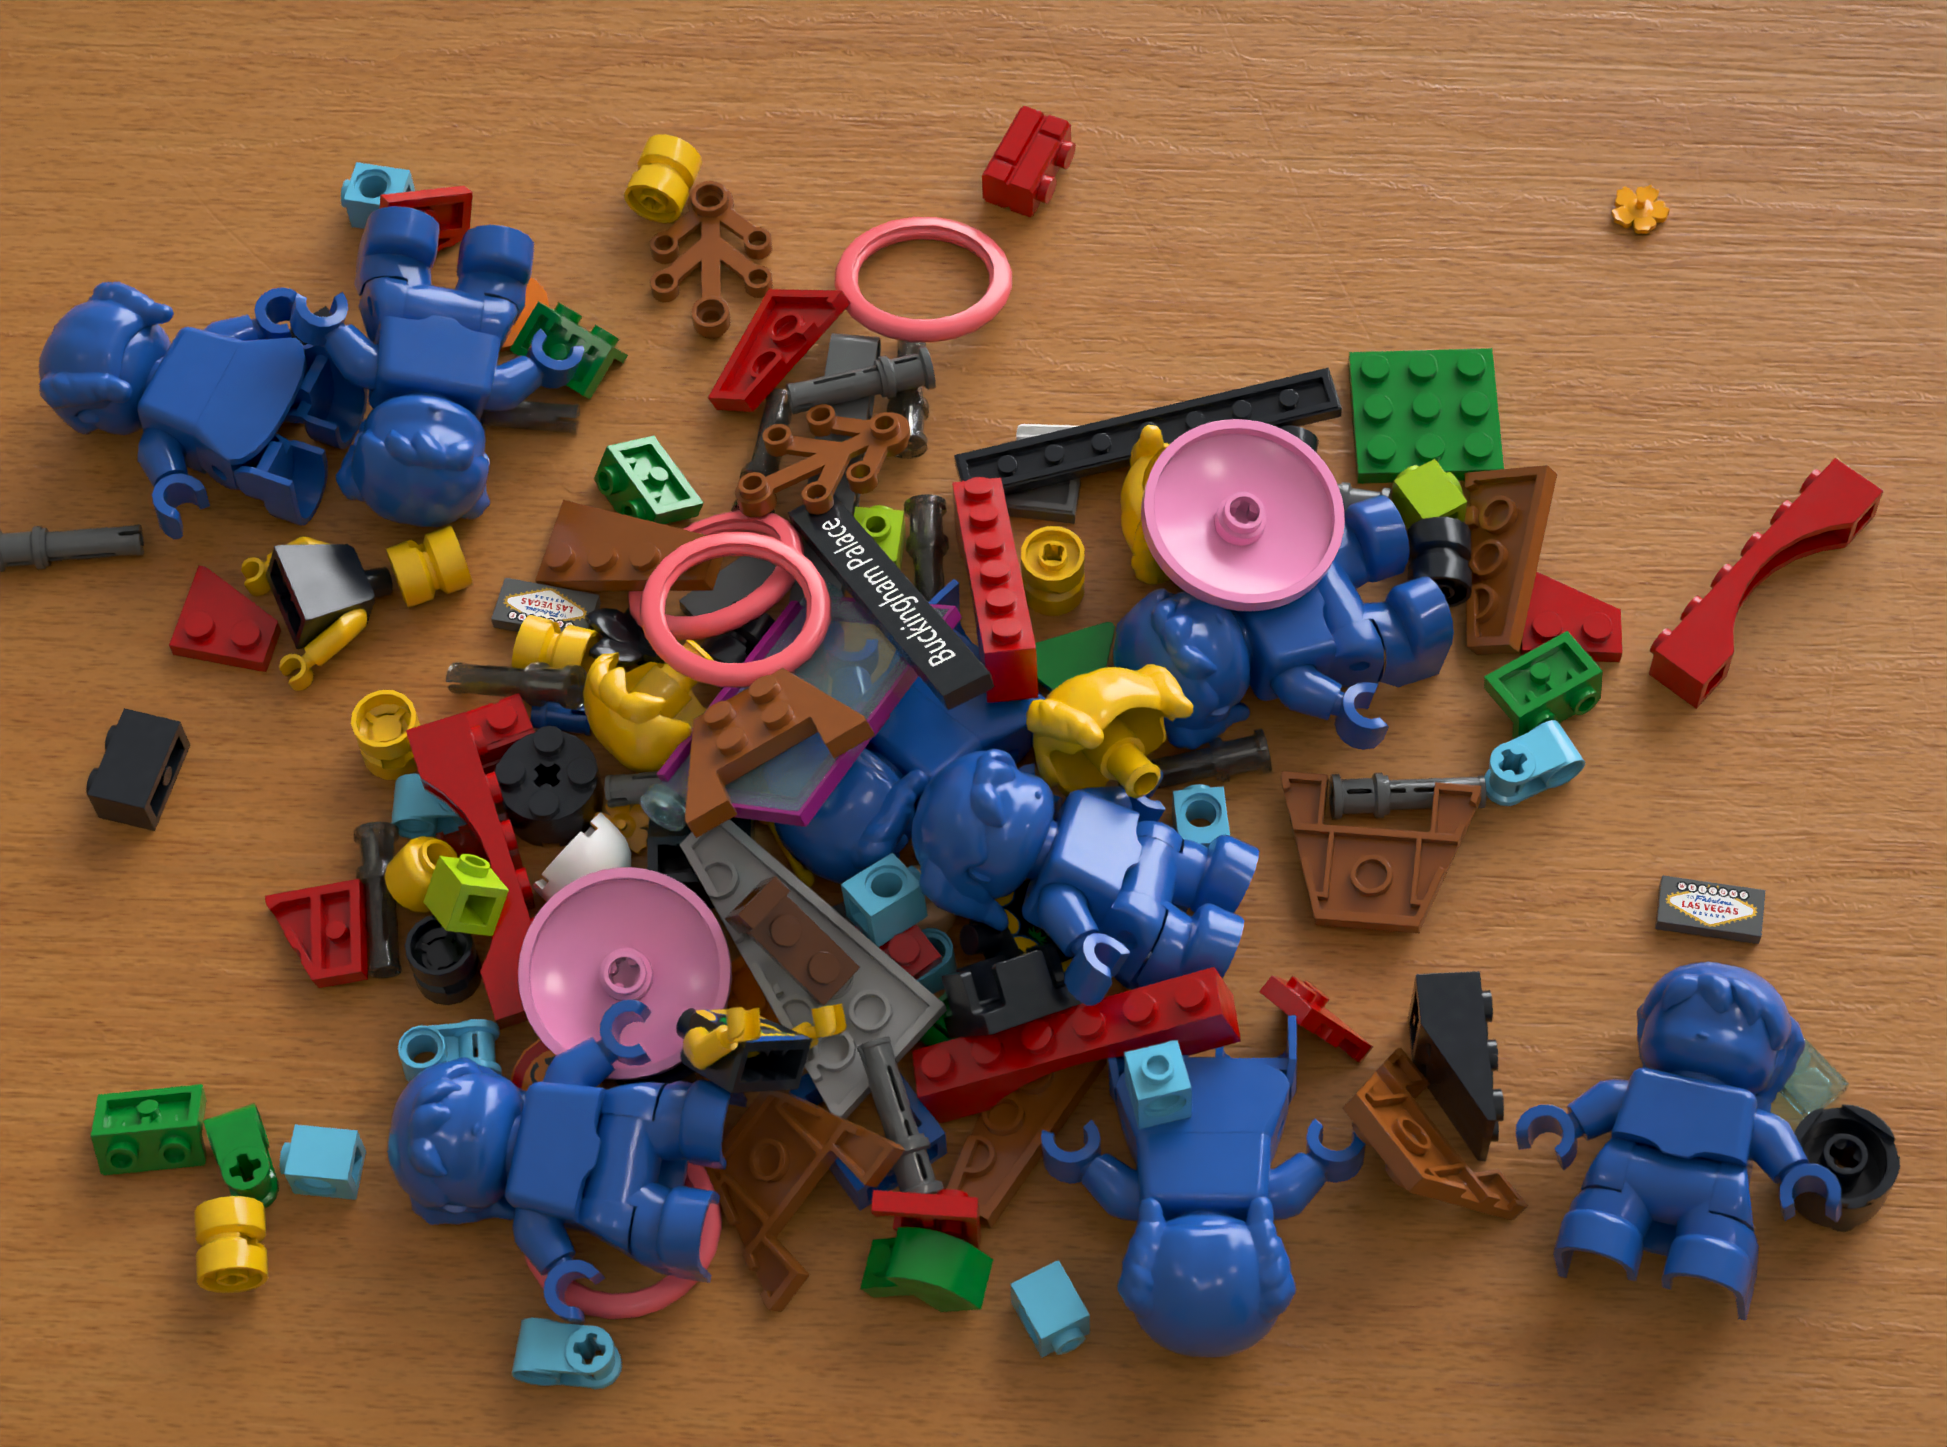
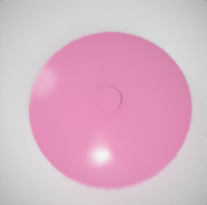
[1141,419,1345,611]
[518,867,732,1080]

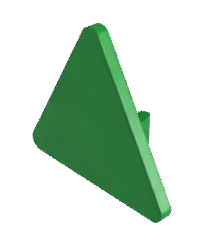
[1035,622,1115,692]

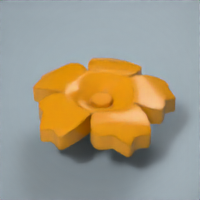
[1611,185,1670,234]
[590,804,650,854]

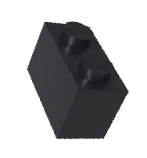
[86,708,191,831]

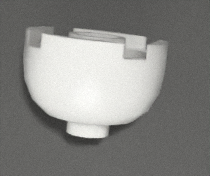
[532,813,631,901]

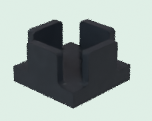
[942,943,1082,1038]

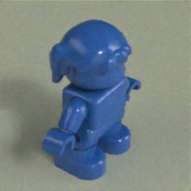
[290,206,584,527]
[39,282,368,539]
[1113,495,1454,750]
[765,579,1063,884]
[912,749,1259,1006]
[1516,962,1841,1321]
[387,1000,747,1325]
[1041,1016,1366,1357]

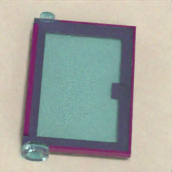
[640,581,962,831]

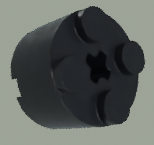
[495,726,604,847]
[1780,1104,1900,1232]

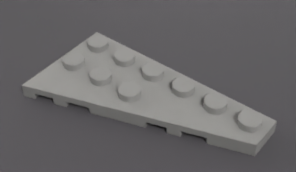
[680,819,946,1119]

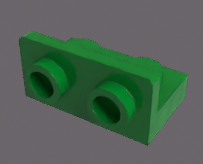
[510,301,628,399]
[594,435,704,524]
[1484,631,1603,739]
[91,1084,207,1175]

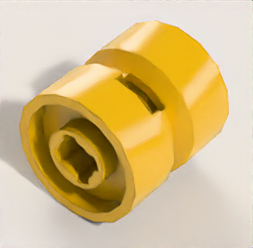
[624,134,702,223]
[386,525,473,608]
[1021,526,1085,616]
[512,615,600,694]
[351,690,420,780]
[194,1196,268,1293]

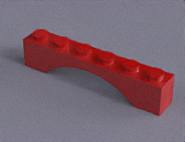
[1649,458,1883,709]
[952,477,1039,703]
[406,712,535,1030]
[912,967,1241,1124]

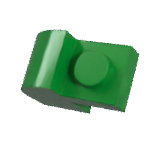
[860,1227,993,1312]

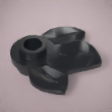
[585,608,678,666]

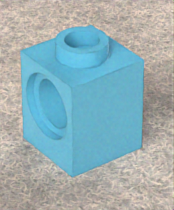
[341,162,415,229]
[1172,784,1230,847]
[841,852,928,947]
[1124,1040,1192,1129]
[280,1125,366,1200]
[1010,1260,1090,1357]

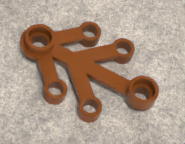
[650,181,773,339]
[735,404,911,517]

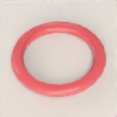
[834,217,1012,342]
[628,510,804,641]
[640,532,832,688]
[524,1162,722,1319]

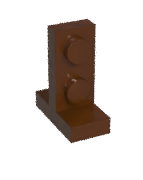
[724,876,860,1006]

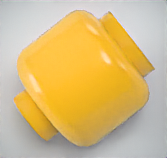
[384,836,458,913]

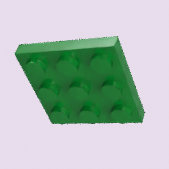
[1348,348,1504,484]

